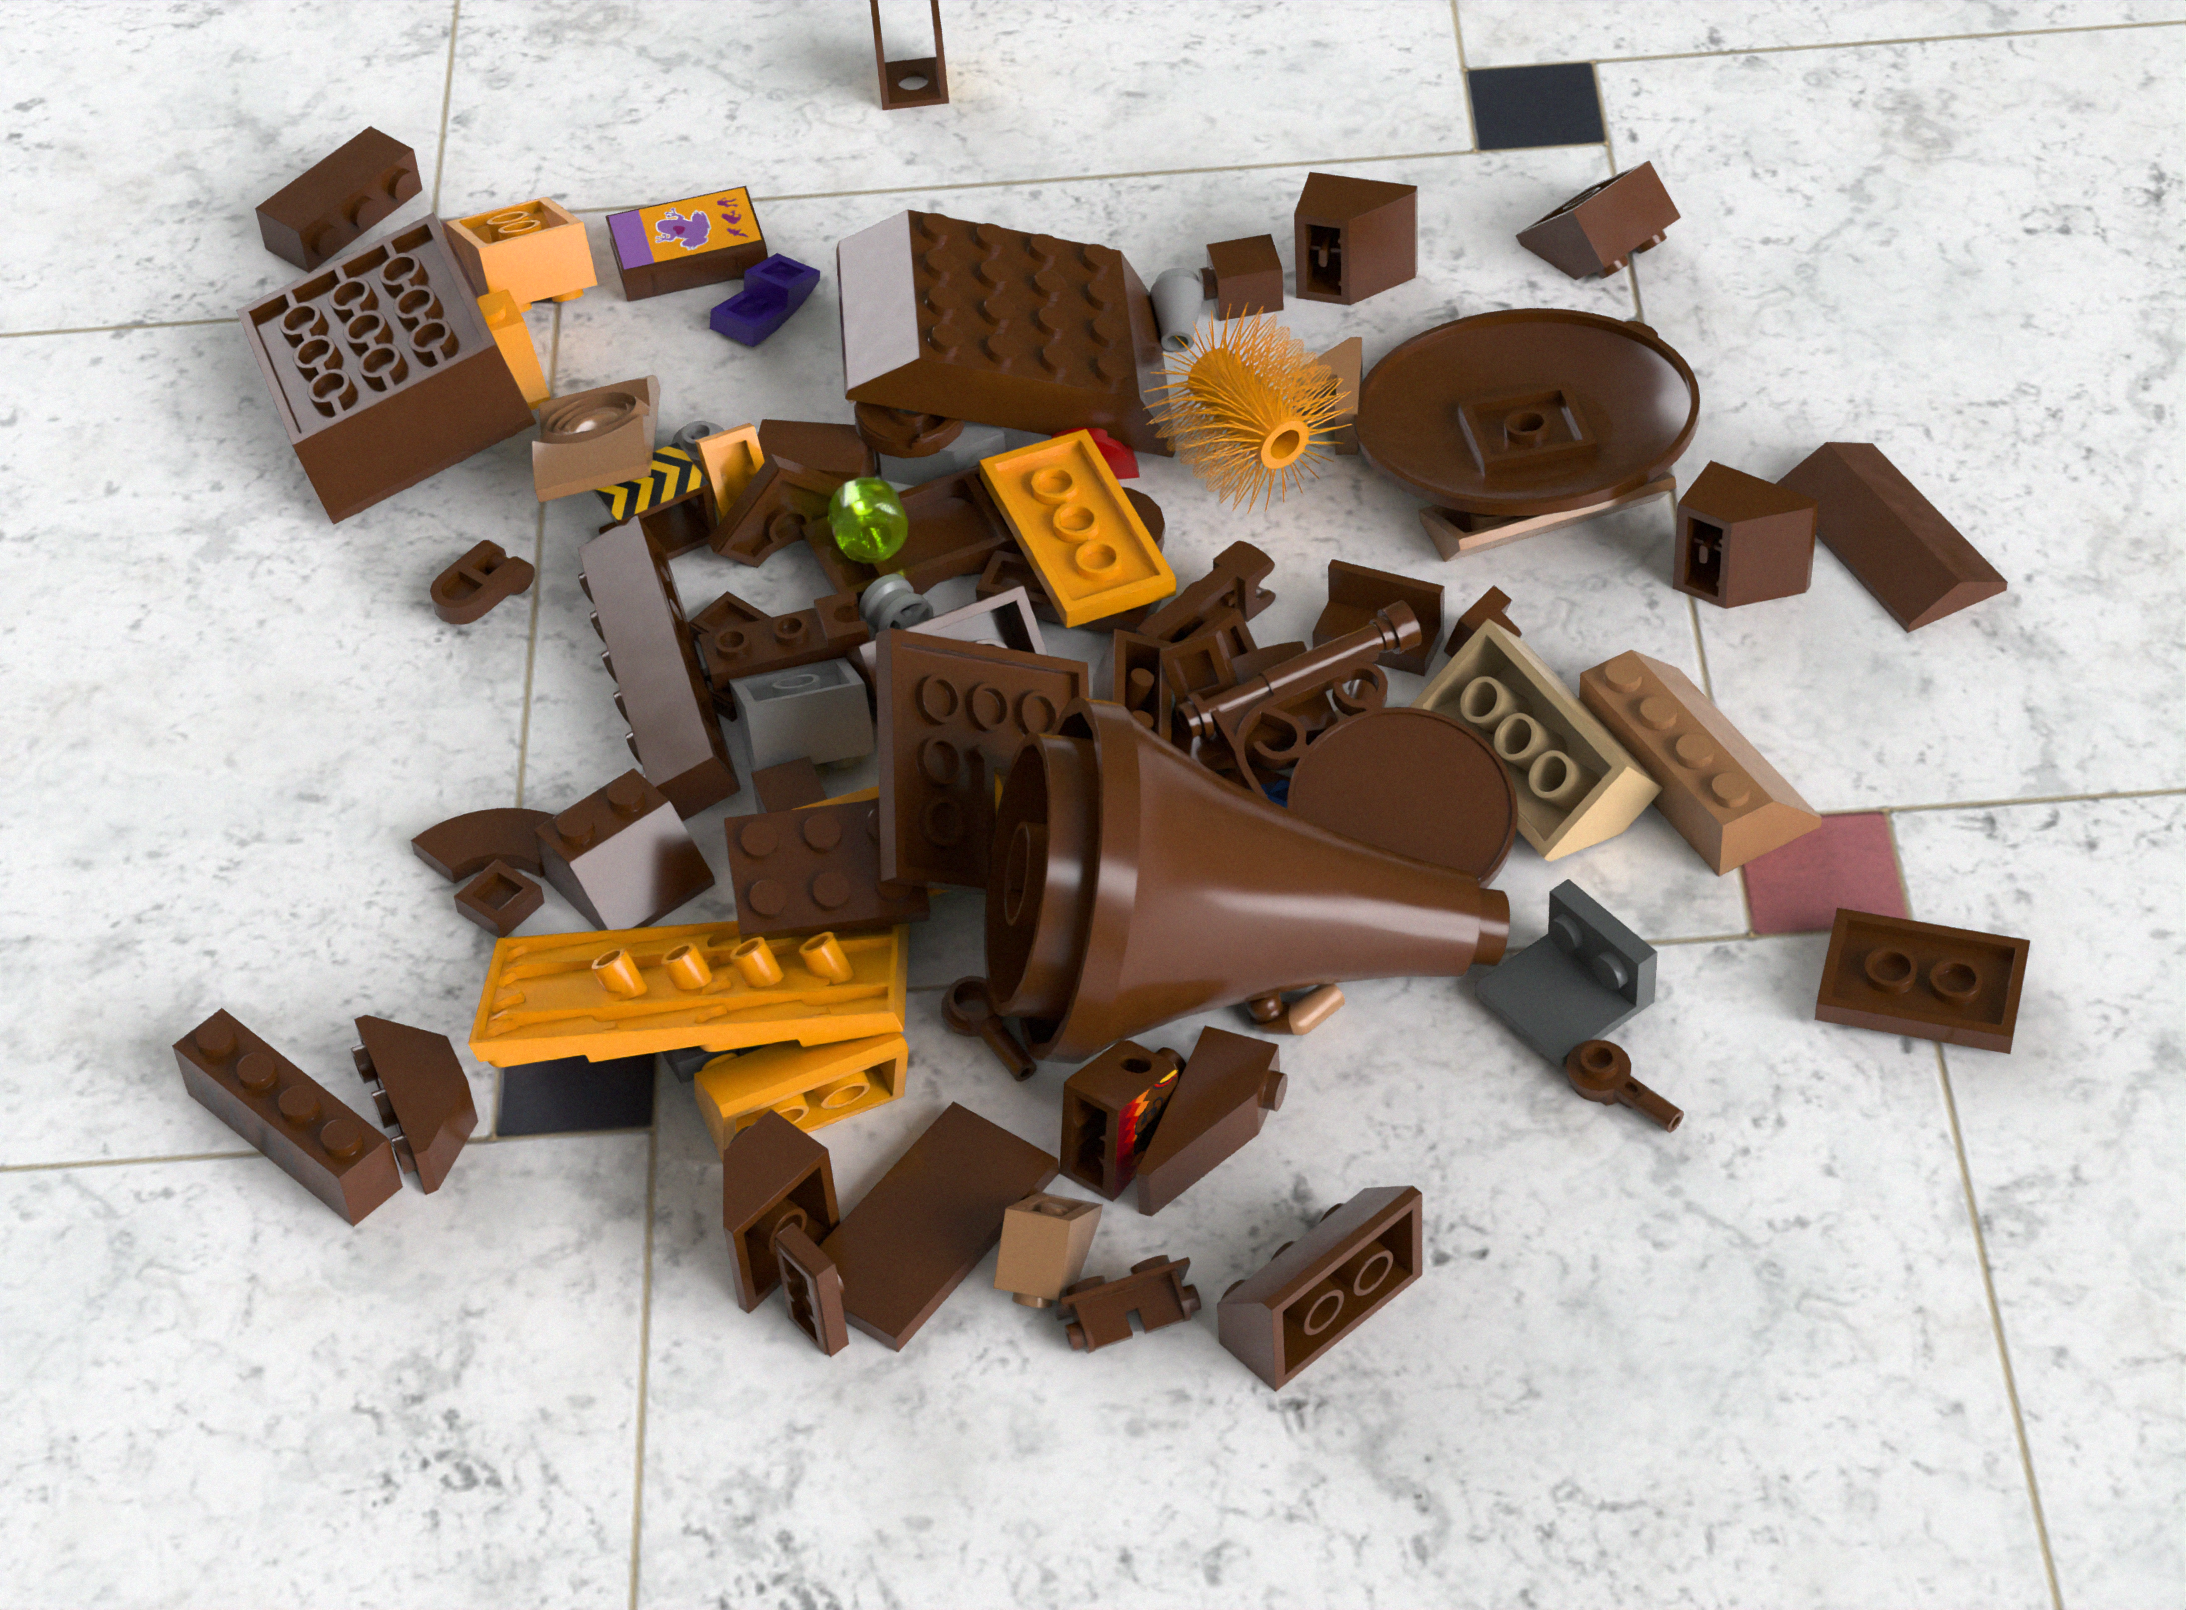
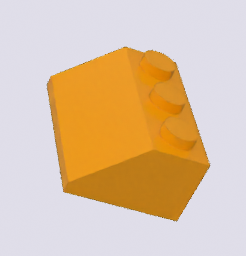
[694,1032,909,1163]

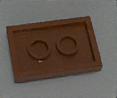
[724,799,930,944]
[1814,908,2030,1054]

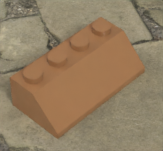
[1579,650,1822,876]

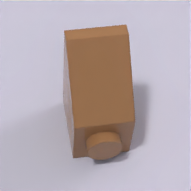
[993,1192,1103,1308]

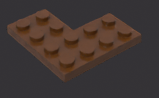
[876,628,1089,895]

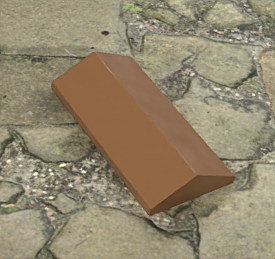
[1418,471,1677,562]

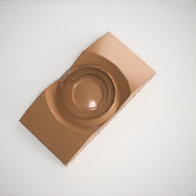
[532,375,661,503]

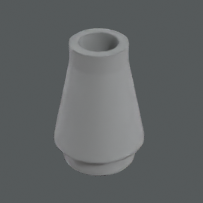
[1150,268,1205,352]

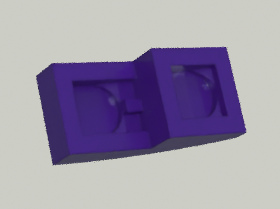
[709,253,820,347]

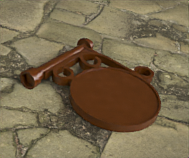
[1175,600,1518,888]

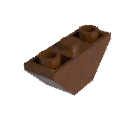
[350,1015,478,1195]

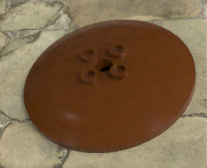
[1354,308,1700,516]

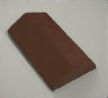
[1776,442,2008,633]

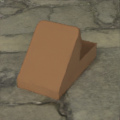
[1292,337,1363,455]

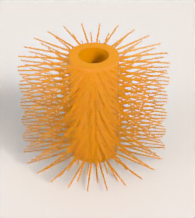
[1143,302,1354,514]

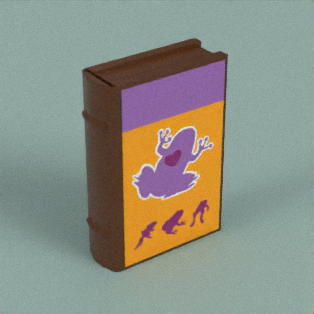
[605,186,768,302]

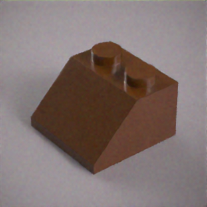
[1515,161,1681,280]
[533,768,715,931]
[723,1109,841,1314]

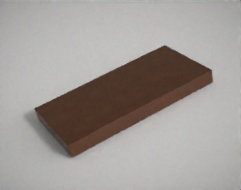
[819,1101,1059,1352]

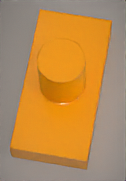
[695,423,765,523]

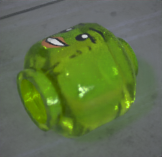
[828,477,908,563]

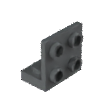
[1475,879,1658,1066]

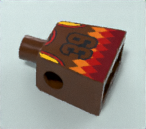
[1059,1040,1186,1202]

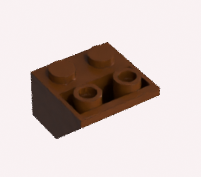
[1294,172,1418,306]
[1673,460,1819,609]

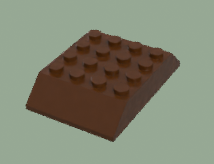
[836,209,1176,458]

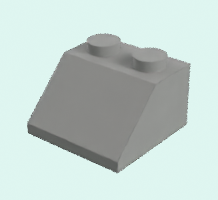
[729,657,876,772]

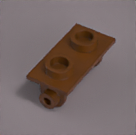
[1055,1255,1201,1354]

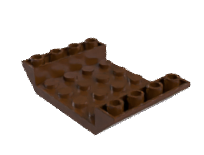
[236,212,537,525]

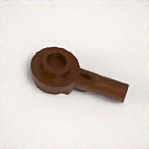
[941,976,1037,1082]
[1566,1039,1684,1133]

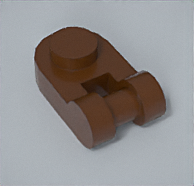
[430,540,535,625]

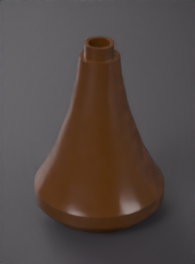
[984,697,1510,1064]

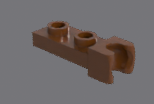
[1136,540,1276,644]
[698,591,870,692]

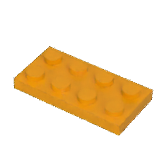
[979,429,1176,628]

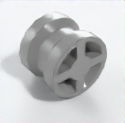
[859,574,934,632]

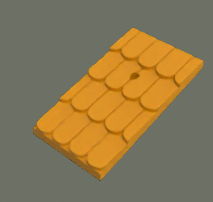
[468,921,910,1068]

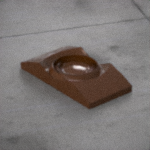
[800,465,1025,609]

